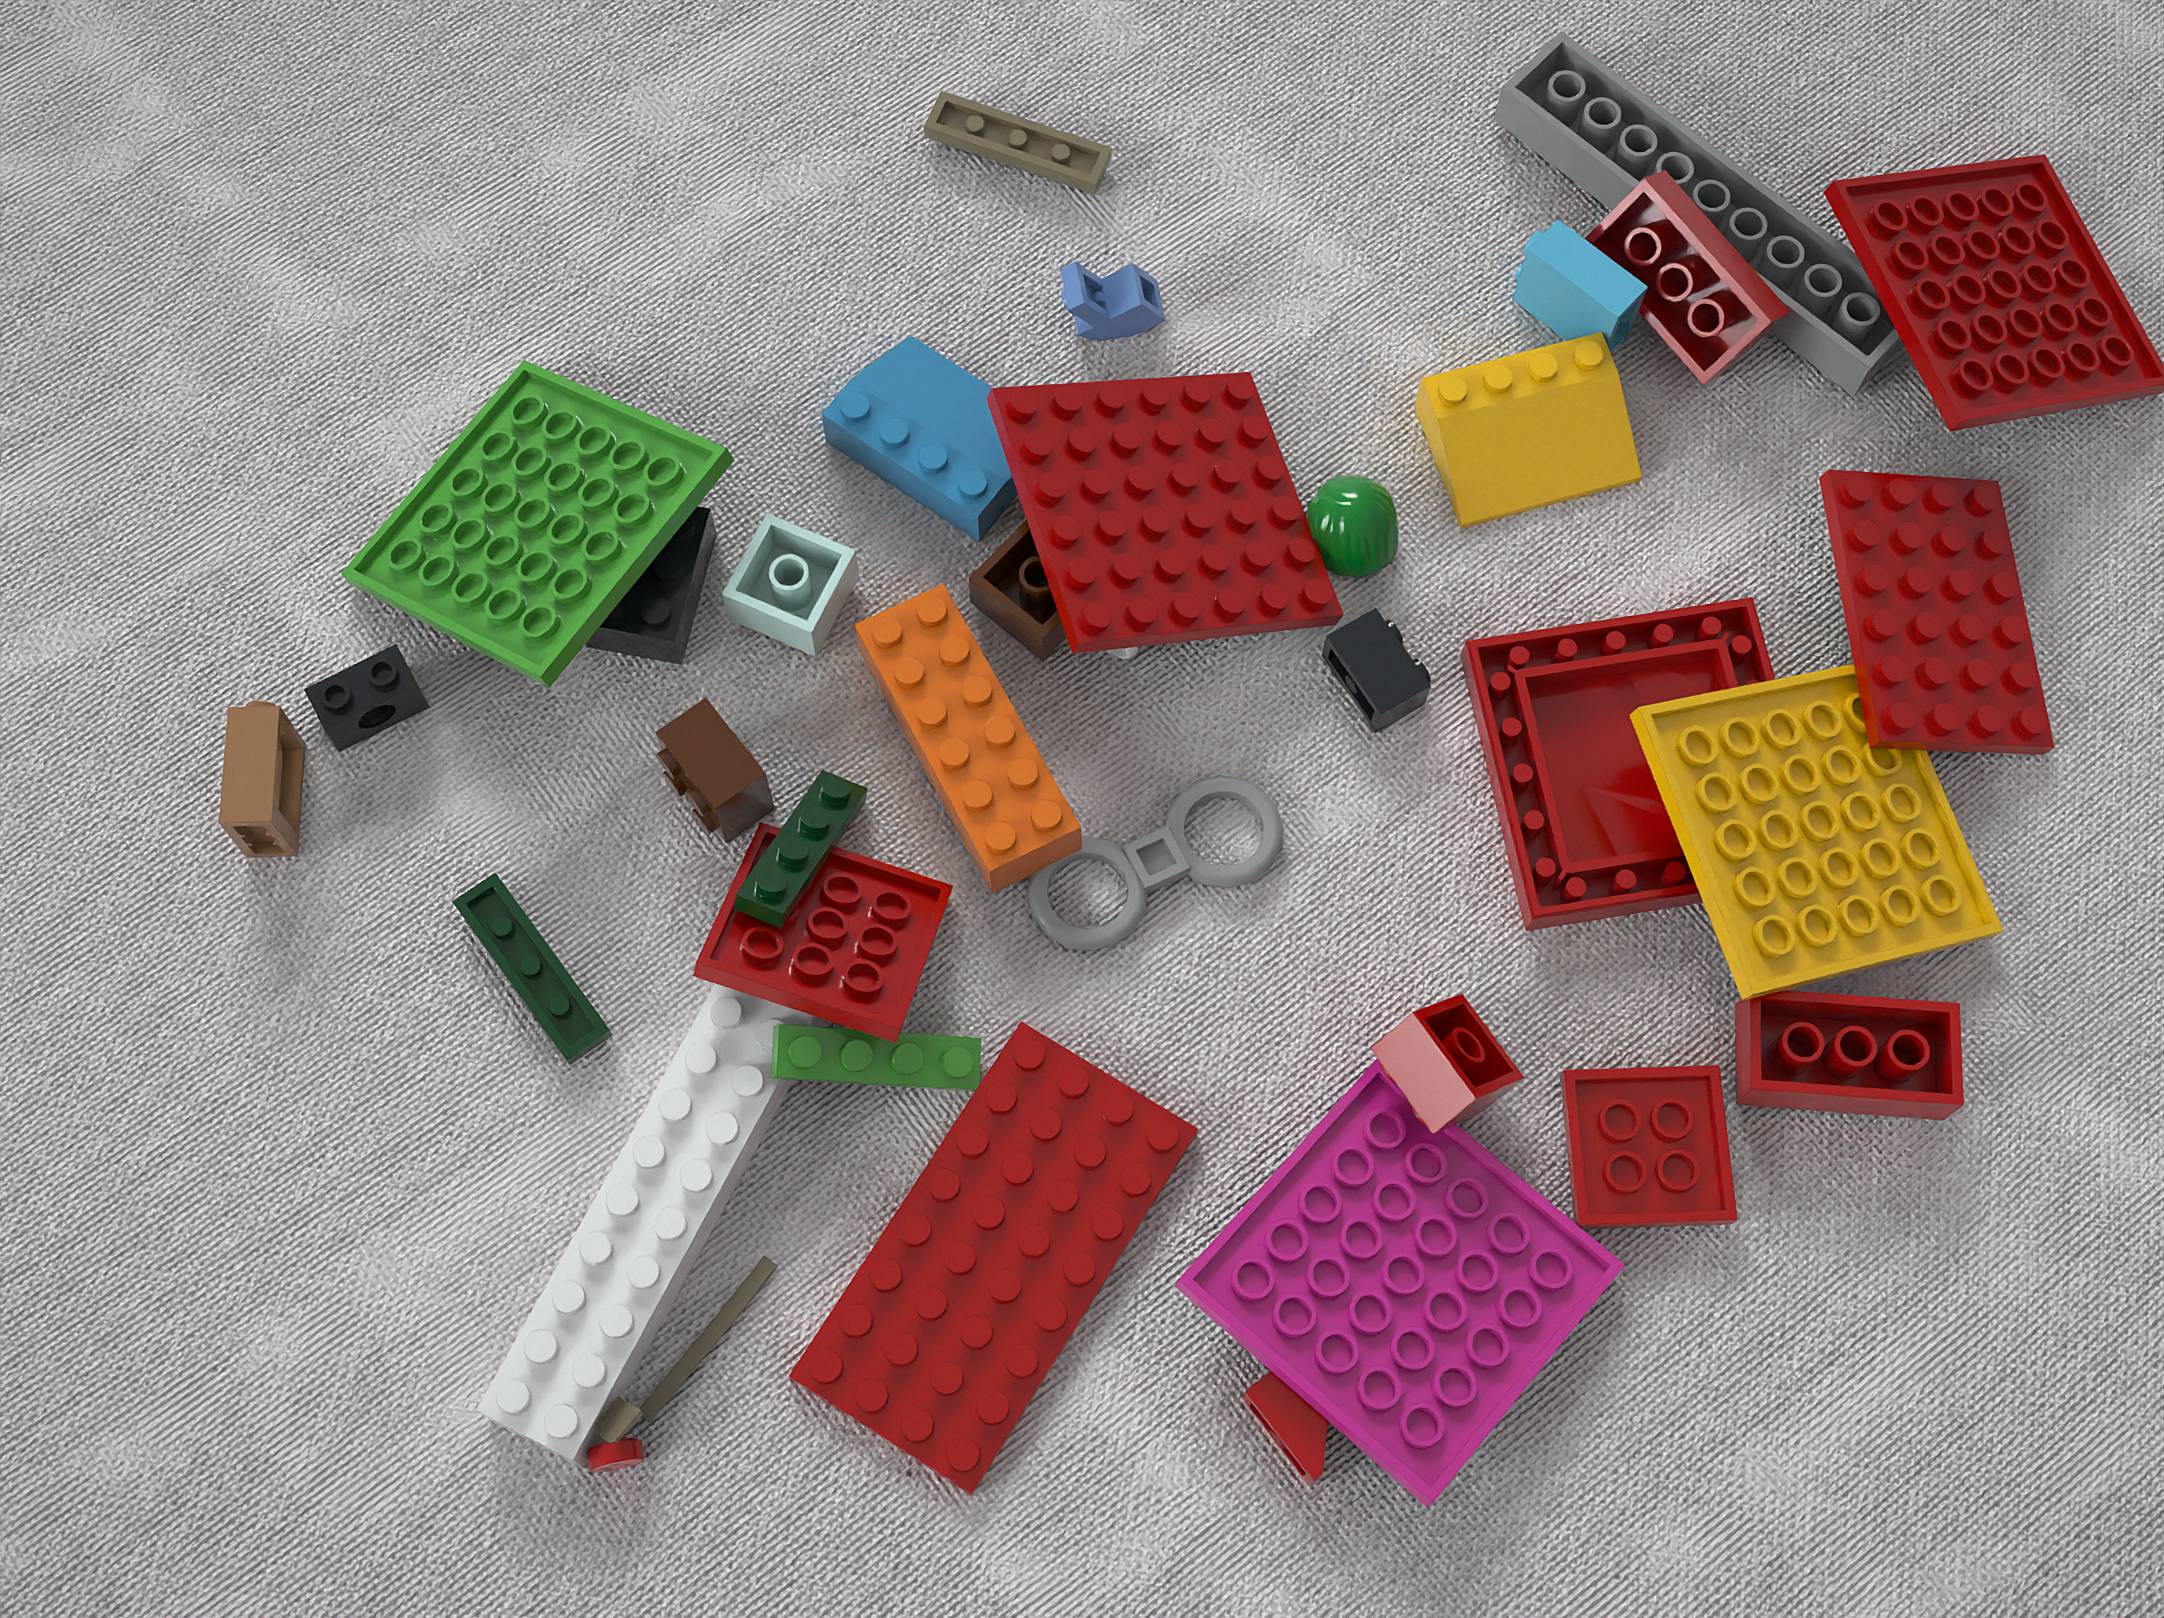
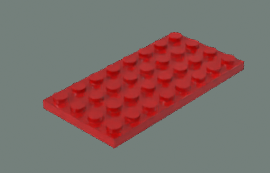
[789,1021,1198,1496]

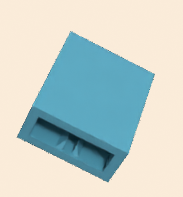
[1512,219,1648,354]

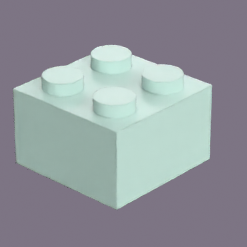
[722,513,859,657]

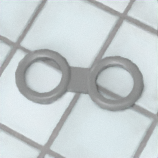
[1027,775,1284,951]

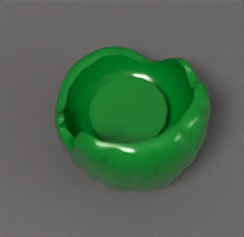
[1306,475,1398,578]

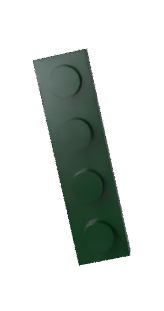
[733,770,868,928]
[452,873,613,1065]

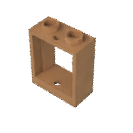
[219,701,306,858]

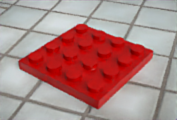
[693,822,953,1043]

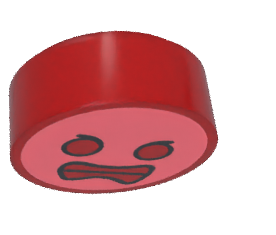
[587,1438,645,1473]

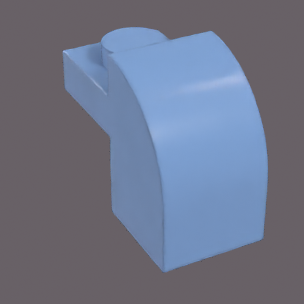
[1060,262,1166,341]

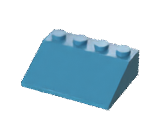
[821,336,1018,542]

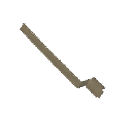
[595,1256,778,1443]

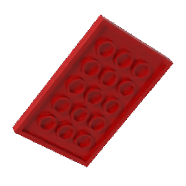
[1819,469,2055,755]

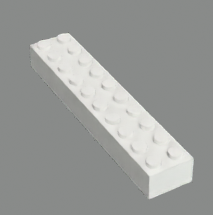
[476,984,826,1468]

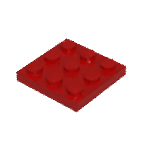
[1560,1065,1738,1229]

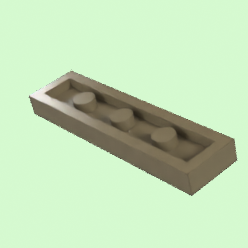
[924,91,1112,195]

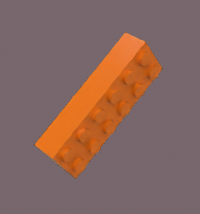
[854,583,1082,894]

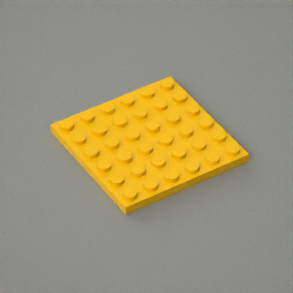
[1629,664,2004,1001]

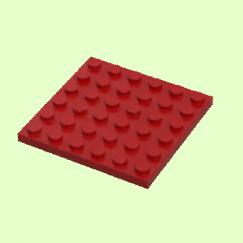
[1823,154,2164,432]
[986,372,1344,654]

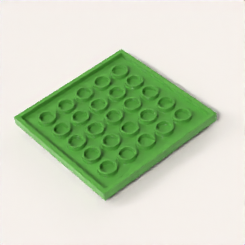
[341,360,734,688]

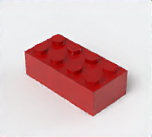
[1584,170,1791,385]
[1735,990,1964,1120]

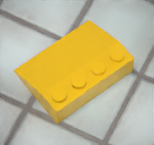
[1414,332,1642,529]

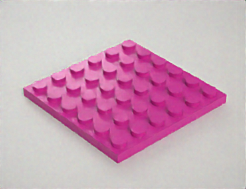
[1175,1059,1625,1508]

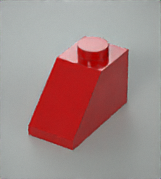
[1242,1371,1328,1487]

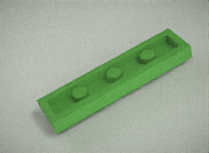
[771,1024,981,1092]

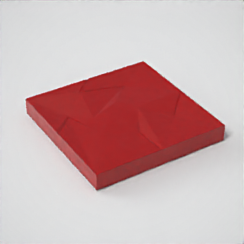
[1460,597,1776,931]

